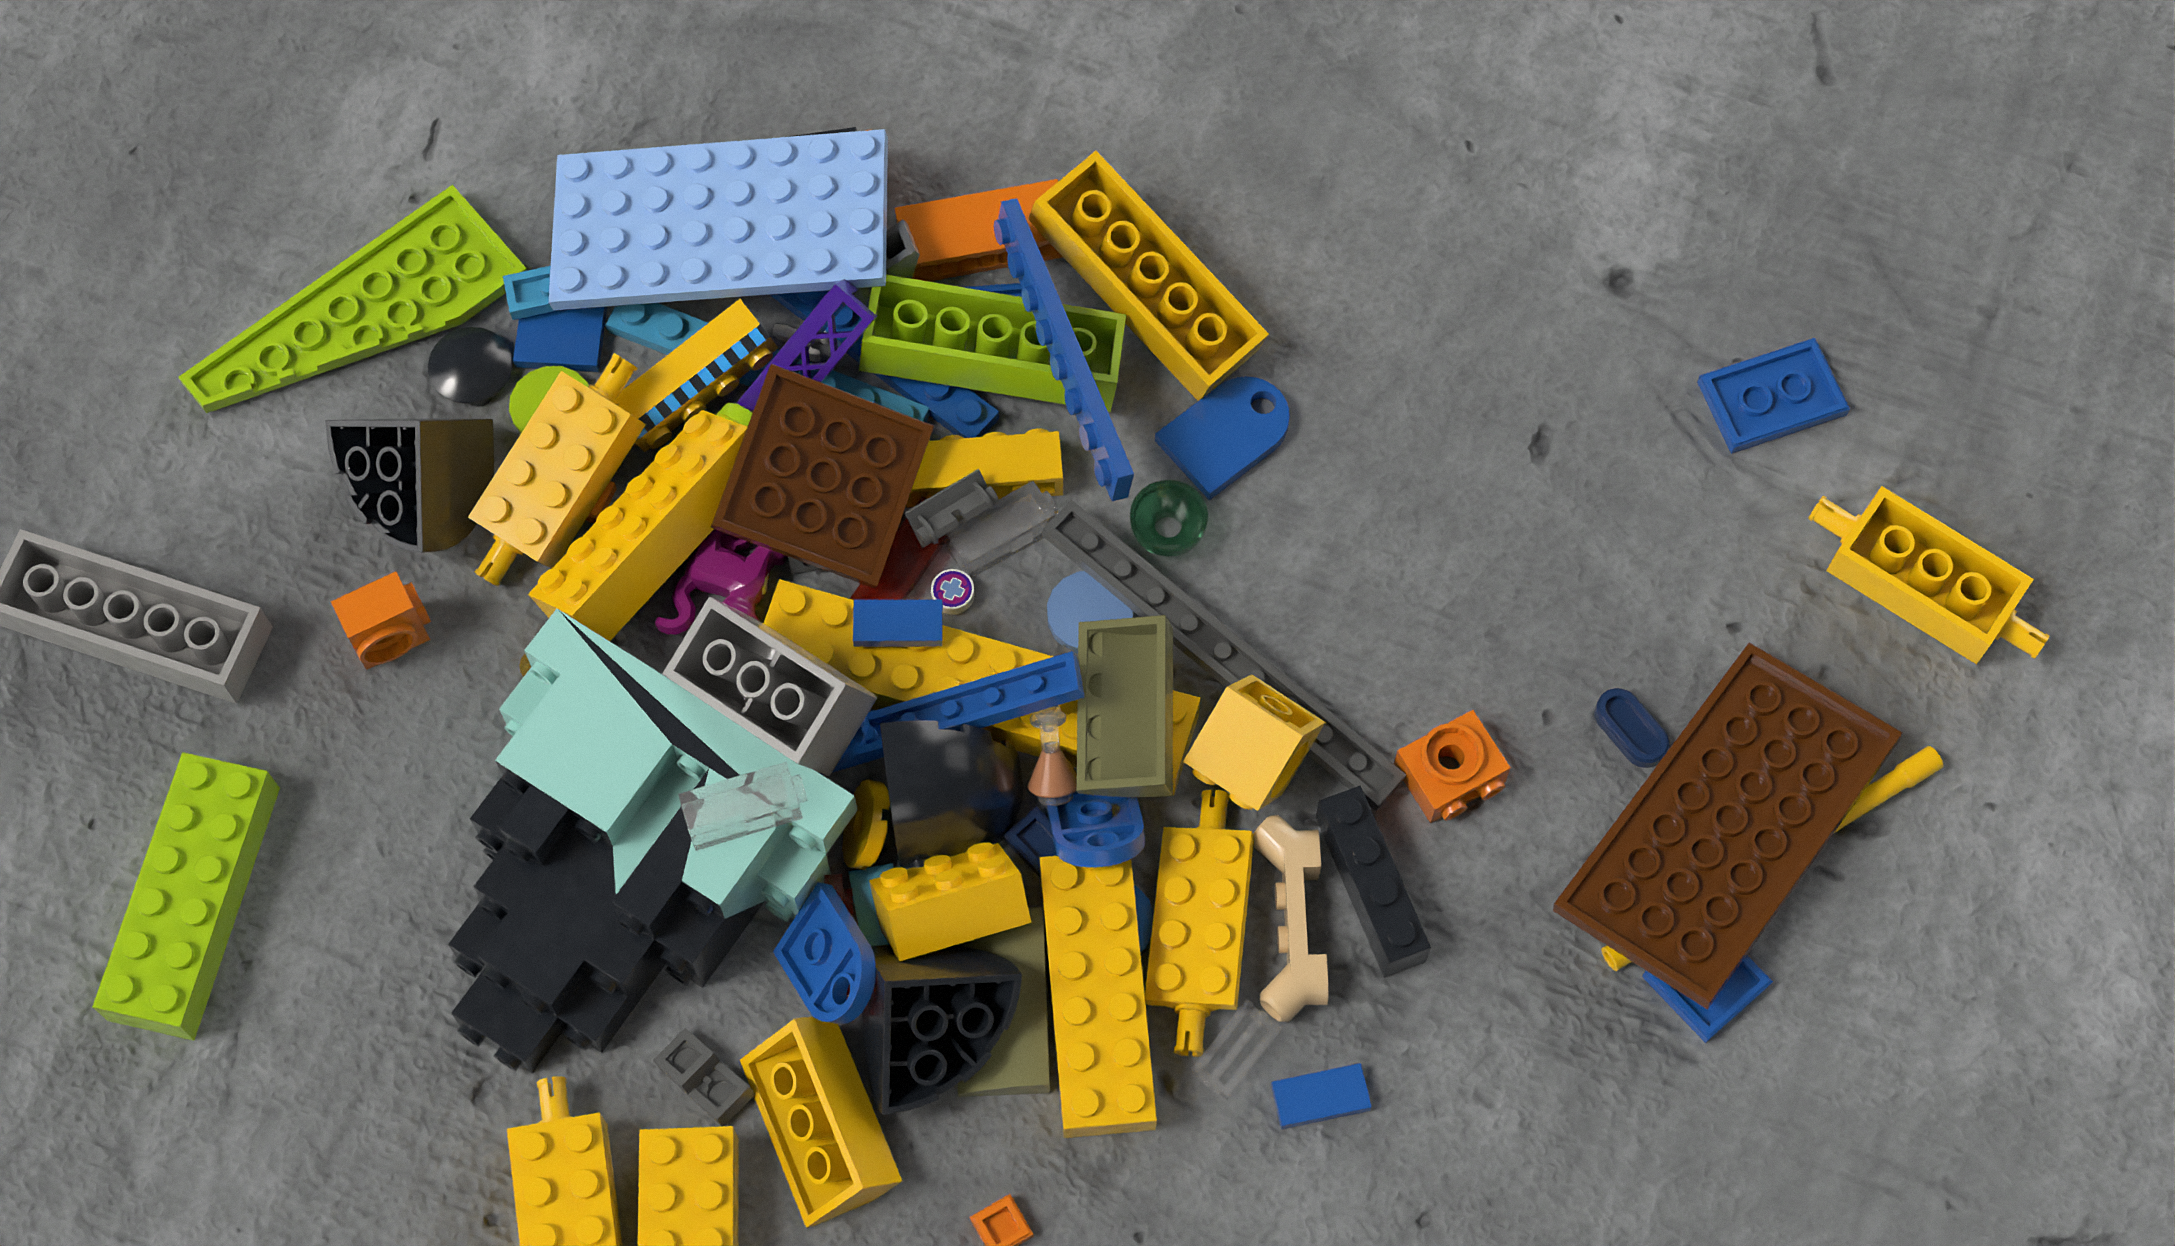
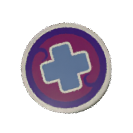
[931,569,975,615]

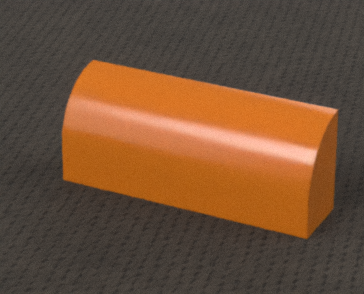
[894,179,1063,282]

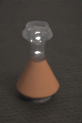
[1028,705,1077,806]

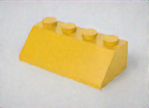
[740,1016,902,1228]

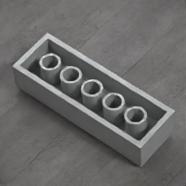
[0,529,273,704]

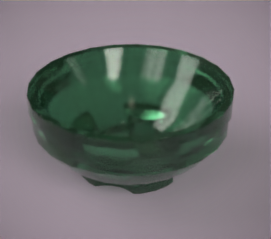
[1129,480,1208,557]

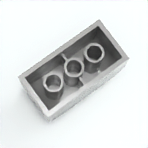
[662,596,877,776]

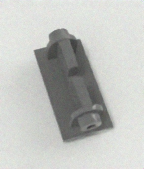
[905,469,999,548]

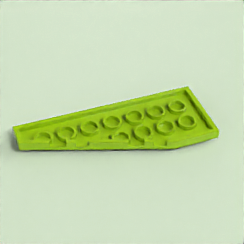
[178,185,527,413]

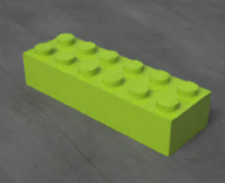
[859,275,1126,412]
[92,752,280,1041]

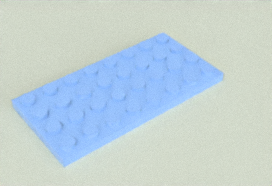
[549,129,888,310]

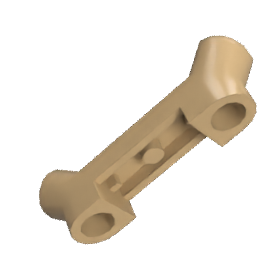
[1253,815,1328,1022]

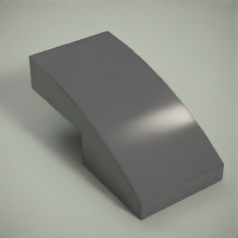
[653,1028,755,1126]

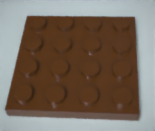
[710,364,934,589]

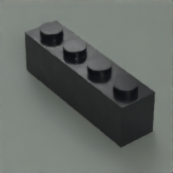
[1315,785,1431,978]

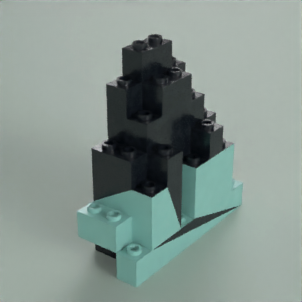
[448,609,857,1073]

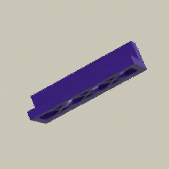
[736,279,877,412]

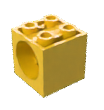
[1183,674,1326,811]

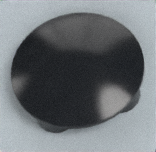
[428,327,513,407]

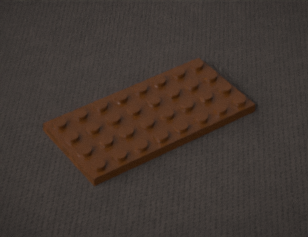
[1553,642,1902,1010]

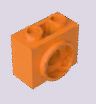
[331,571,431,670]
[1394,710,1511,823]

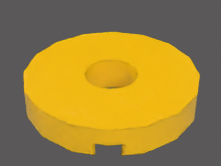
[842,780,890,870]

